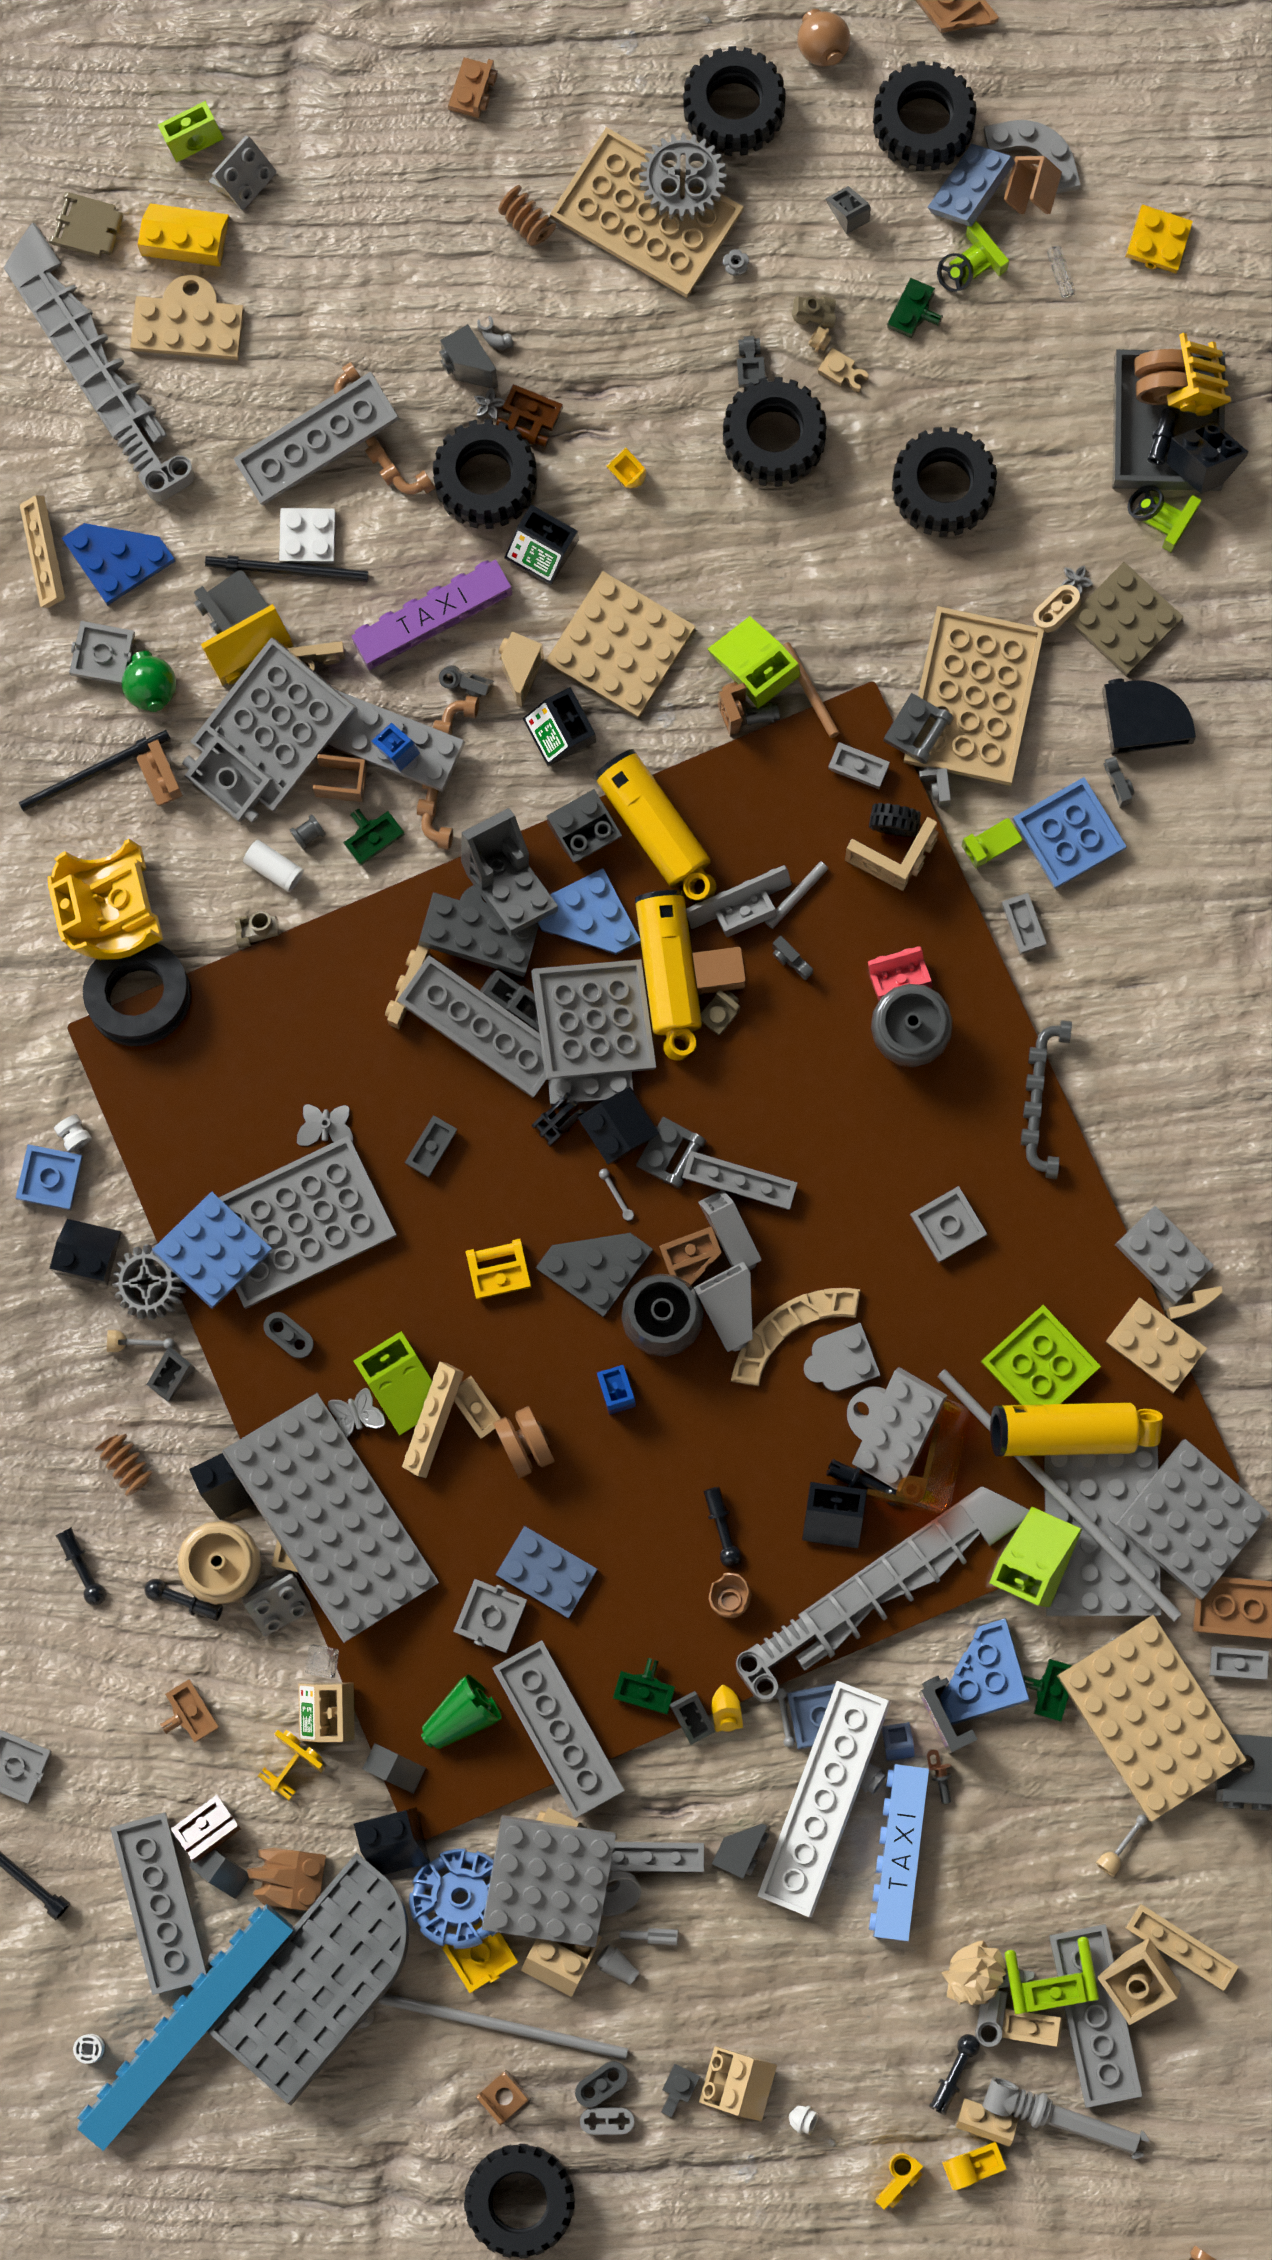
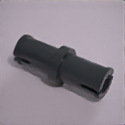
[1147,408,1179,465]

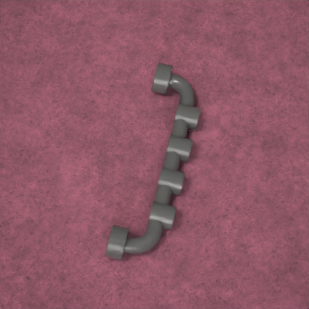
[1021,1020,1072,1179]

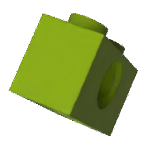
[158,101,224,163]

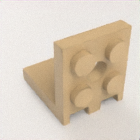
[845,817,939,891]

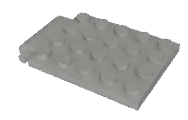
[182,638,357,823]

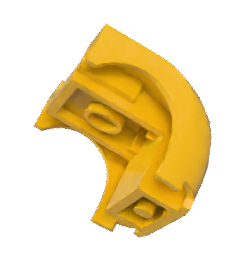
[48,839,163,960]

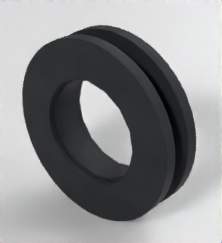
[83,943,191,1046]

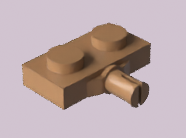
[160,1679,220,1743]

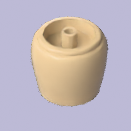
[177,1521,261,1605]

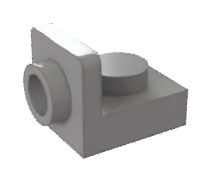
[919,767,951,807]

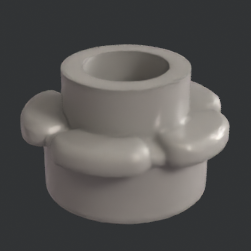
[723,249,749,276]

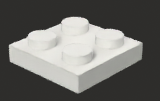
[279,508,336,564]

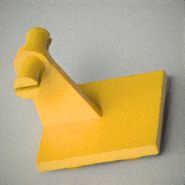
[257,1729,325,1801]

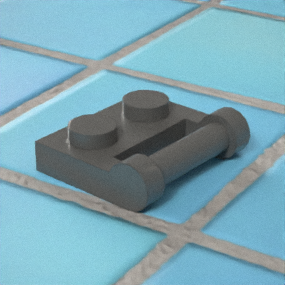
[883,693,954,764]
[636,1117,707,1189]

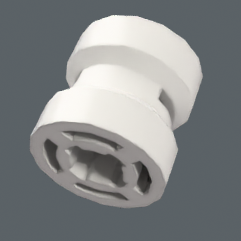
[54,1114,92,1153]
[73,2034,105,2064]

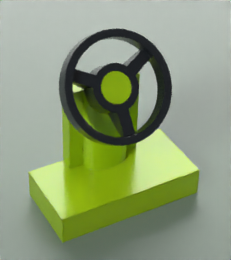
[937,221,1009,292]
[1127,486,1201,553]

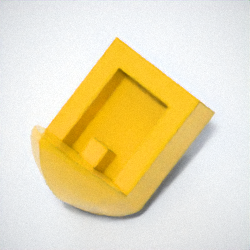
[605,448,646,488]
[712,1685,743,1732]

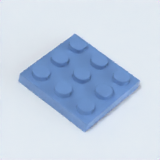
[1012,777,1127,889]
[152,1192,272,1309]

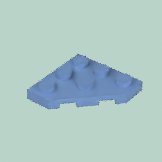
[537,868,641,955]
[940,1618,1030,1725]

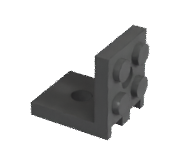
[1215,1734,1272,1811]

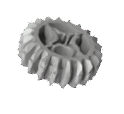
[112,1244,187,1320]

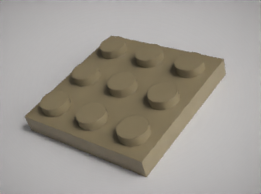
[1067,562,1184,677]

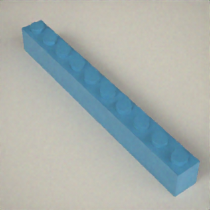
[77,1904,293,2151]

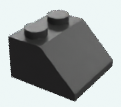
[439,324,498,389]

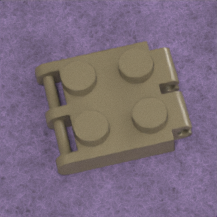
[48,192,124,258]

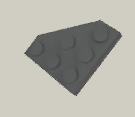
[536,1233,653,1318]

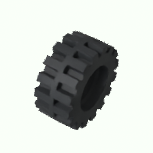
[869,803,921,837]

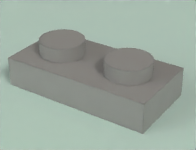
[828,742,890,789]
[1001,893,1047,955]
[1209,1647,1269,1680]

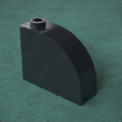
[1102,678,1196,755]

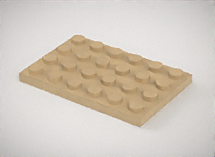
[550,127,744,298]
[903,606,1044,786]
[1057,1615,1247,1822]

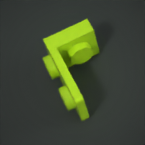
[961,818,1022,869]

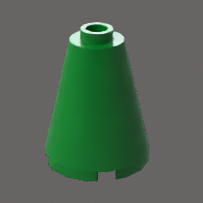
[421,1674,502,1749]

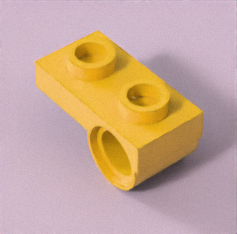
[942,2141,1006,2190]
[875,2152,923,2210]

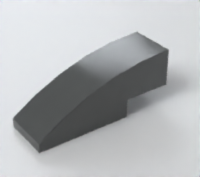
[480,970,540,1033]

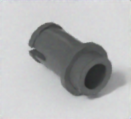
[745,702,780,725]

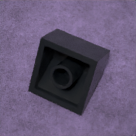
[578,1087,660,1165]
[49,1219,121,1286]
[189,1453,255,1520]
[354,1807,430,1875]

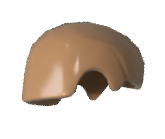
[708,1573,752,1618]

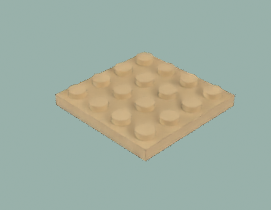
[545,571,695,719]

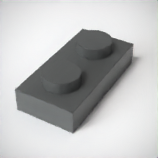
[405,1115,458,1178]

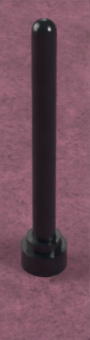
[0,1852,70,1921]

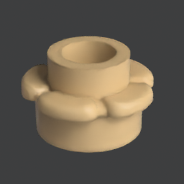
[808,326,831,352]

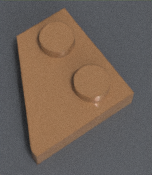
[659,1226,721,1285]

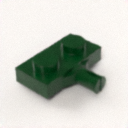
[887,278,943,338]
[343,809,405,866]
[613,1658,675,1714]
[1023,1659,1073,1722]

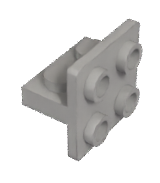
[208,136,277,210]
[242,1570,312,1636]

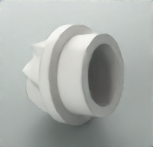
[789,2106,818,2135]

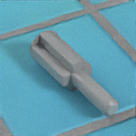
[619,1928,679,1946]

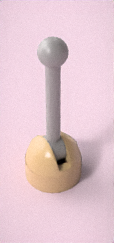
[107,1330,175,1352]
[1096,1814,1148,1877]

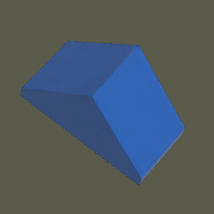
[372,723,420,772]
[597,1365,636,1415]

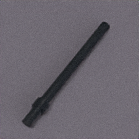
[205,555,369,582]
[19,730,171,812]

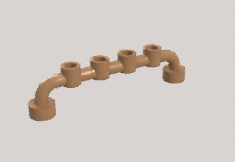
[334,362,436,495]
[417,695,480,850]

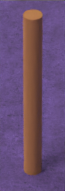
[783,642,840,738]

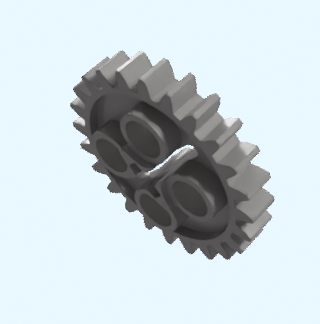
[639,133,726,221]

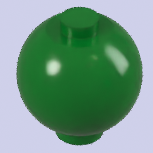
[122,651,177,712]

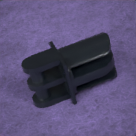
[531,1092,585,1147]

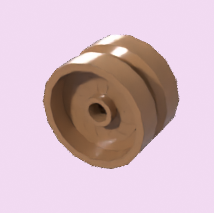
[1134,349,1195,405]
[493,1406,555,1479]

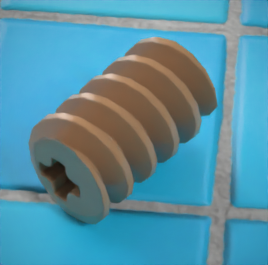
[498,185,556,246]
[95,1434,153,1497]

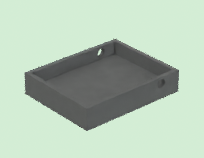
[1112,349,1225,491]

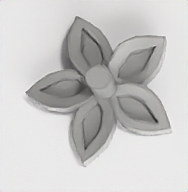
[474,388,505,420]
[1061,566,1093,594]

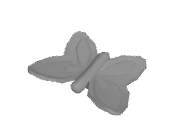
[297,1104,353,1146]
[328,1388,386,1438]

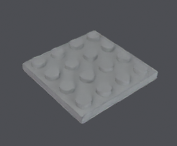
[531,959,656,1080]
[1114,1439,1270,1600]
[482,1815,616,1947]

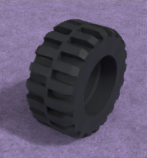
[683,46,786,156]
[873,61,977,171]
[723,377,827,487]
[433,419,537,529]
[892,427,997,537]
[464,2143,575,2259]

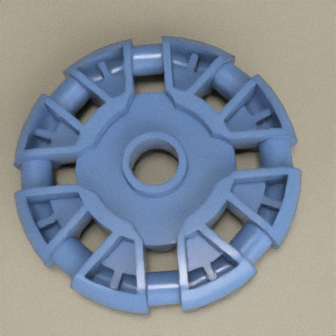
[409,1849,498,1949]

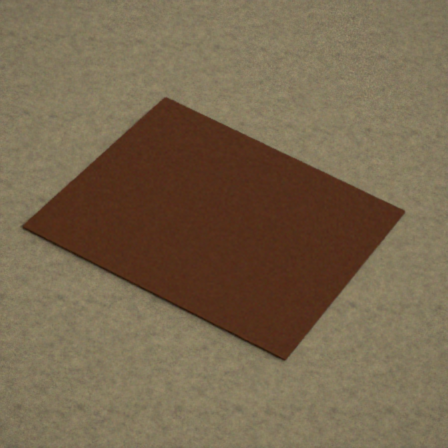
[67,682,1240,1840]

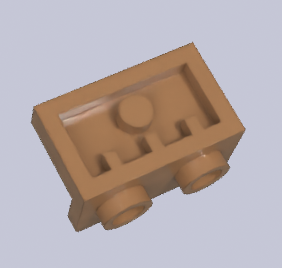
[448,57,498,118]
[718,682,746,736]
[137,740,183,806]

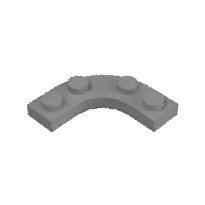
[983,120,1080,194]

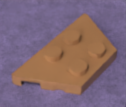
[915,0,999,33]

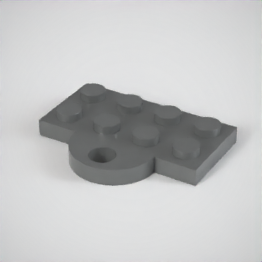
[418,885,539,977]

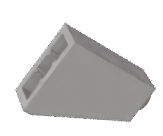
[698,1190,761,1271]
[694,1262,753,1352]

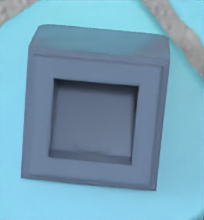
[882,1722,915,1761]

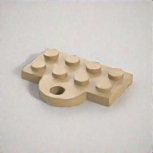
[130,275,244,360]

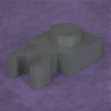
[1103,756,1134,808]
[772,936,813,981]

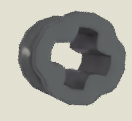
[289,814,326,850]

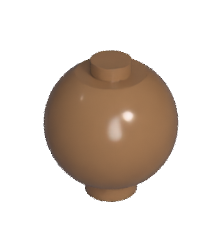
[797,9,851,66]

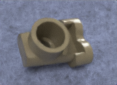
[792,296,836,329]
[235,911,279,948]

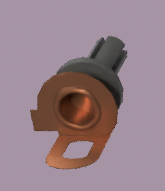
[927,1749,952,1804]

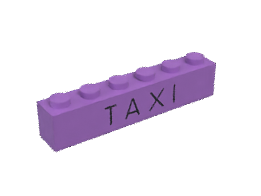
[351,559,512,671]

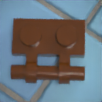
[496,384,563,448]

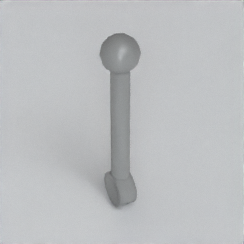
[599,1169,634,1221]
[776,1688,795,1747]

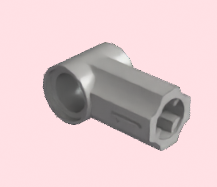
[975,1991,1008,2047]

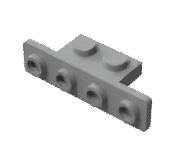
[686,865,791,938]

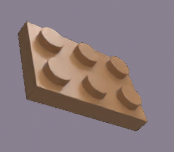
[1192,1577,1272,1639]

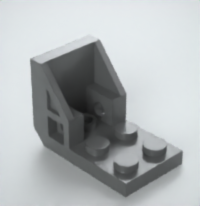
[461,808,558,936]

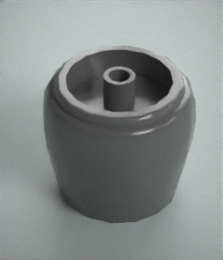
[871,983,953,1067]
[621,1273,704,1357]

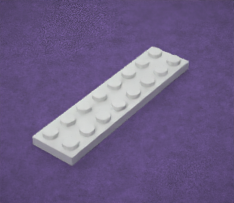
[758,1681,891,1917]

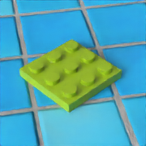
[981,1305,1101,1405]

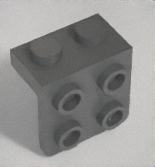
[194,570,268,635]

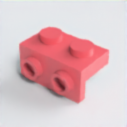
[868,946,932,1001]

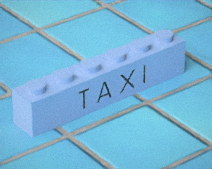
[869,1764,929,1941]

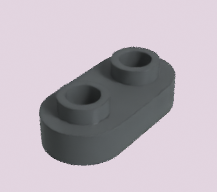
[264,1312,314,1359]
[575,2061,628,2107]

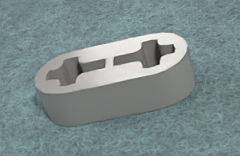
[580,2107,635,2135]

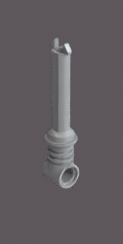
[982,2077,1149,2159]

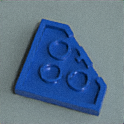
[62,523,175,606]

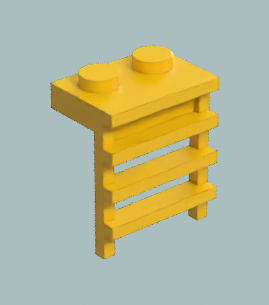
[1167,333,1231,416]

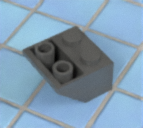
[546,789,622,863]
[712,1824,770,1879]

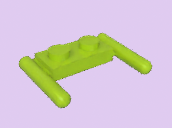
[1005,1937,1099,2014]

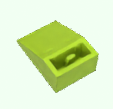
[707,616,801,709]
[354,1331,432,1436]
[989,1507,1082,1608]

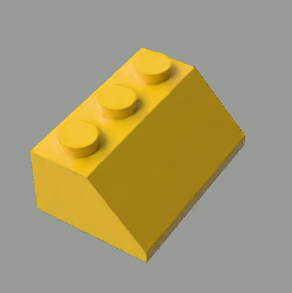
[137,203,229,267]
[201,604,293,686]

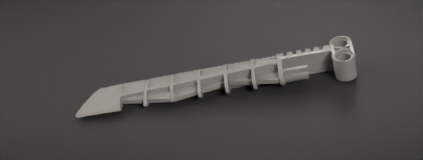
[4,223,195,502]
[736,1486,1029,1702]

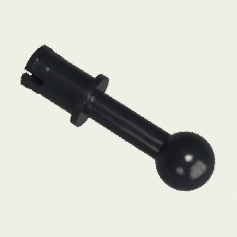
[826,1459,905,1506]
[703,1486,742,1568]
[55,1527,106,1606]
[144,1579,223,1621]
[929,2034,980,2115]

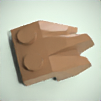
[247,1848,326,1911]

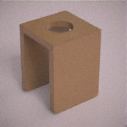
[1004,156,1062,214]
[313,754,367,802]
[692,947,745,995]
[476,2070,530,2126]

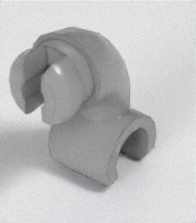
[477,316,514,350]

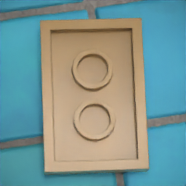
[1105,1297,1207,1394]

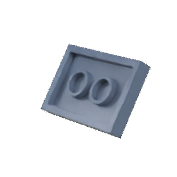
[927,143,1015,227]
[496,1526,598,1618]

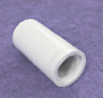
[243,839,304,892]

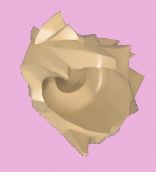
[941,1941,1007,2005]

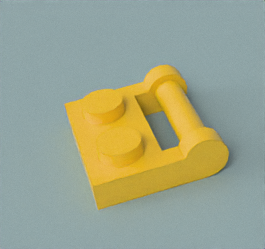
[466,1239,531,1300]

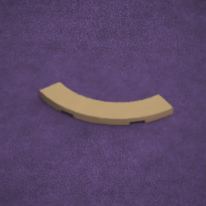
[731,1288,860,1386]

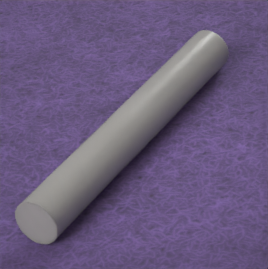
[765,861,828,929]

